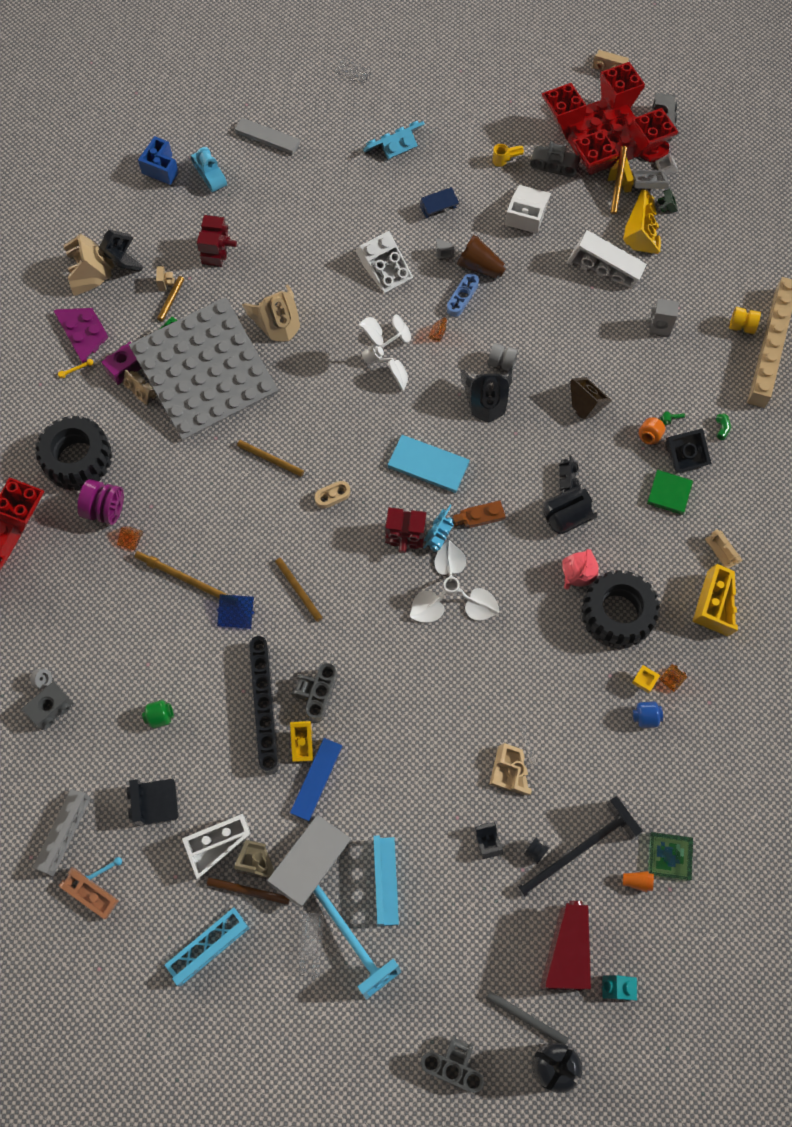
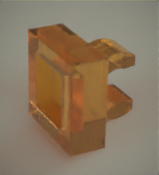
[659,664,688,692]

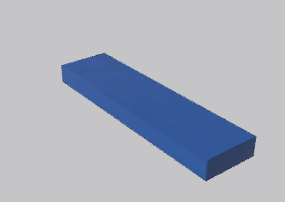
[290,738,343,822]

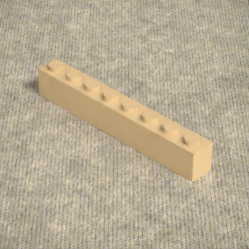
[747,277,792,408]

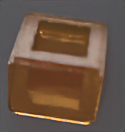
[428,317,447,342]
[117,526,143,551]

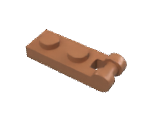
[59,867,119,919]

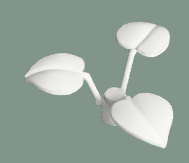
[358,315,411,392]
[410,540,499,623]

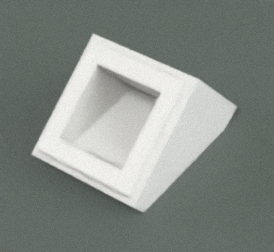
[655,153,678,174]

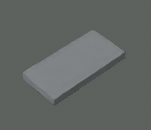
[267,815,351,908]

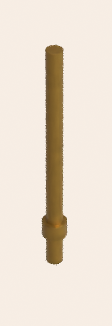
[134,551,239,606]

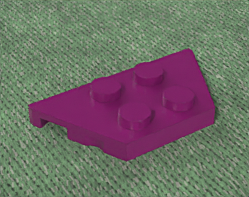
[54,308,108,364]

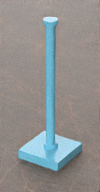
[314,885,401,1000]

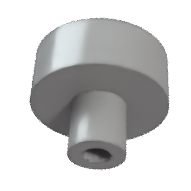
[30,669,52,689]

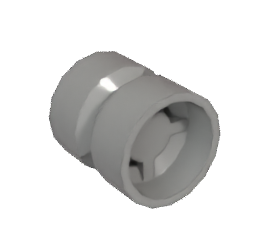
[488,343,518,371]

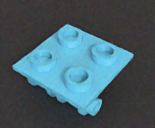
[423,504,454,552]

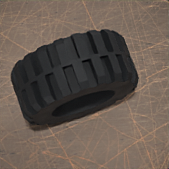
[35,416,112,490]
[581,570,660,649]

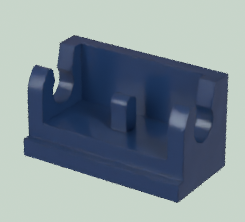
[419,187,459,218]

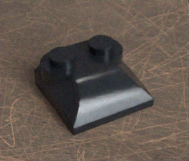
[665,428,712,473]

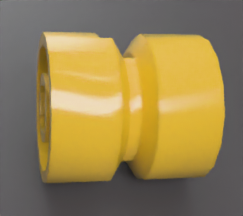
[729,306,761,335]

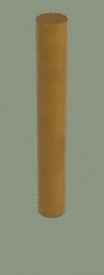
[157,276,184,322]

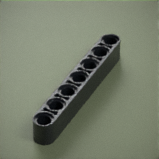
[249,636,279,775]

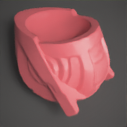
[562,549,599,590]

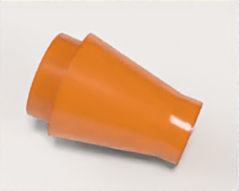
[623,871,654,893]

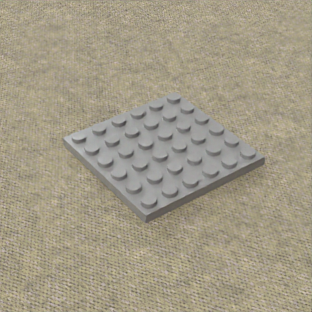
[129,297,279,441]

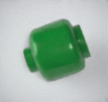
[142,700,174,729]

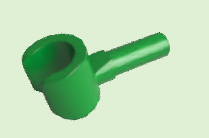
[660,412,685,425]

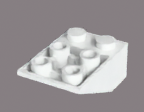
[505,185,551,234]
[355,231,413,293]

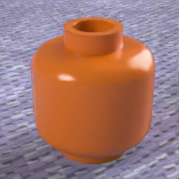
[638,417,666,445]

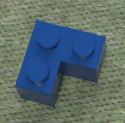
[138,136,179,185]

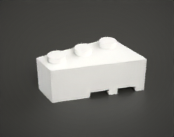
[182,814,251,879]

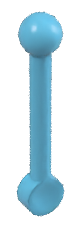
[86,857,122,880]

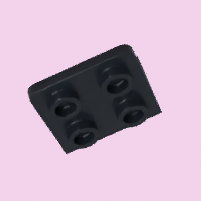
[99,229,143,271]
[127,779,179,826]

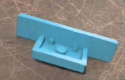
[363,120,425,160]

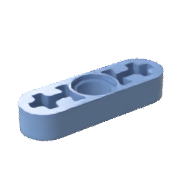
[447,273,479,317]

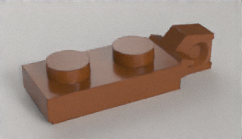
[452,500,506,528]

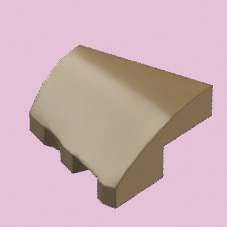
[489,743,532,795]

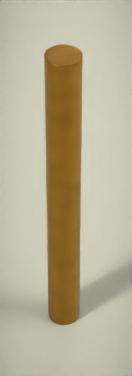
[610,146,628,214]
[237,440,304,477]
[275,558,323,622]

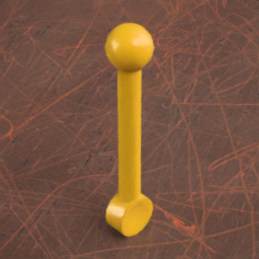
[58,359,94,379]

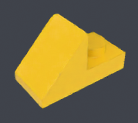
[608,157,634,193]
[290,721,313,762]

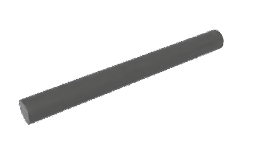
[486,991,568,1045]

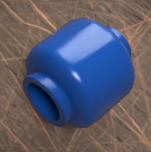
[632,701,663,729]

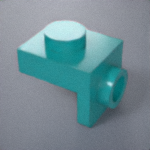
[602,975,637,1001]

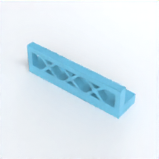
[373,835,399,926]
[165,907,250,986]

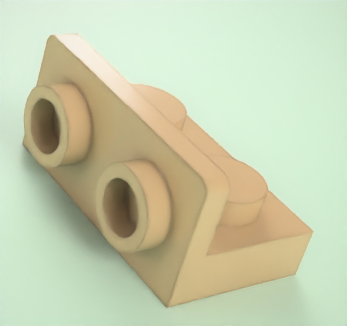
[592,50,629,71]

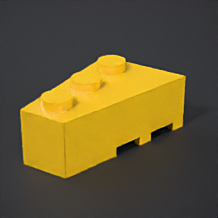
[692,564,738,637]

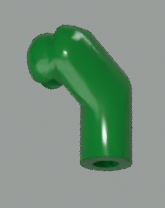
[716,413,731,440]

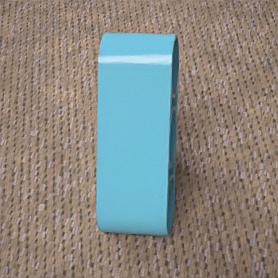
[190,147,227,192]

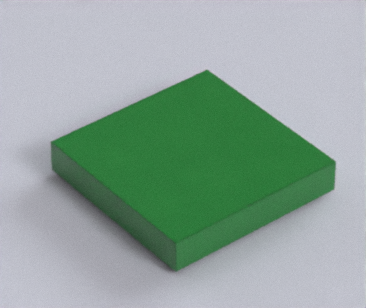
[647,470,693,515]

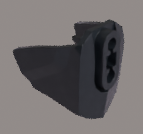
[460,368,513,423]

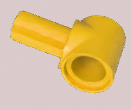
[492,144,524,167]

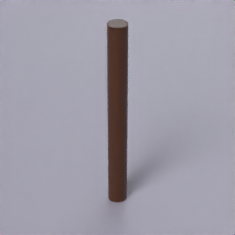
[207,877,290,905]

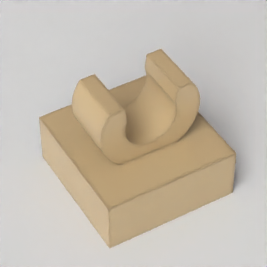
[156,266,175,291]

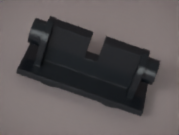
[559,455,579,493]

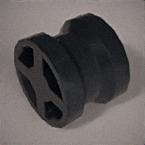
[524,837,550,864]

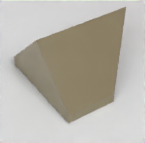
[234,840,274,879]

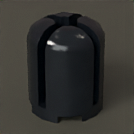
[543,484,598,534]
[532,1043,583,1093]

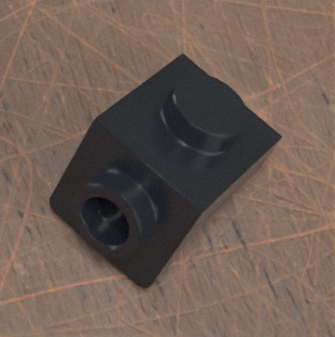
[475,822,503,859]

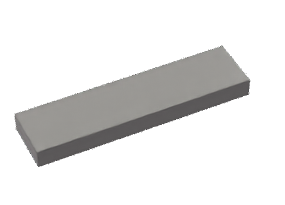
[235,118,300,155]

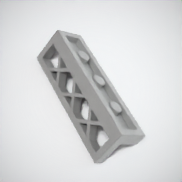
[32,789,91,877]

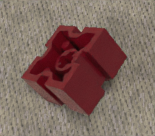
[197,215,237,267]
[385,507,427,553]

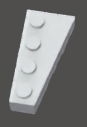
[567,230,647,288]

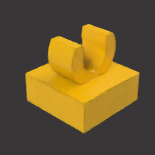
[632,665,660,693]

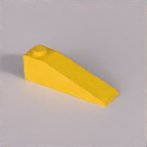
[623,188,661,254]

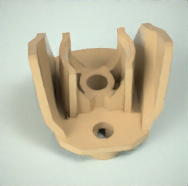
[64,234,114,296]
[242,284,300,341]

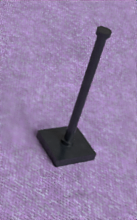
[518,796,643,897]

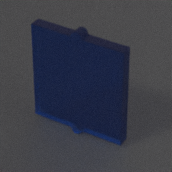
[217,594,255,629]

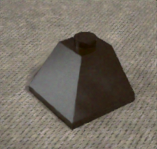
[570,377,612,419]

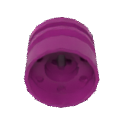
[77,479,124,525]

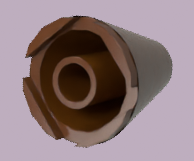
[456,235,506,279]

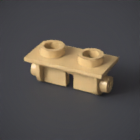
[123,370,157,405]
[705,529,743,569]

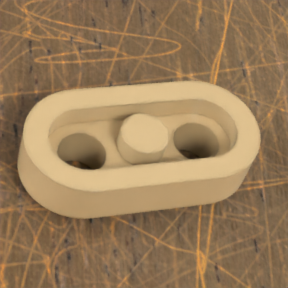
[315,481,351,509]

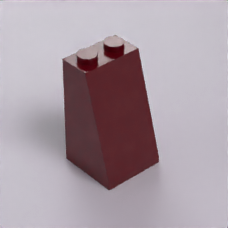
[540,901,591,991]

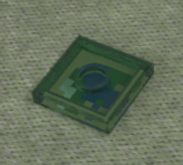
[648,832,693,881]

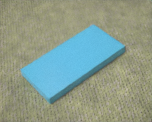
[388,435,470,493]

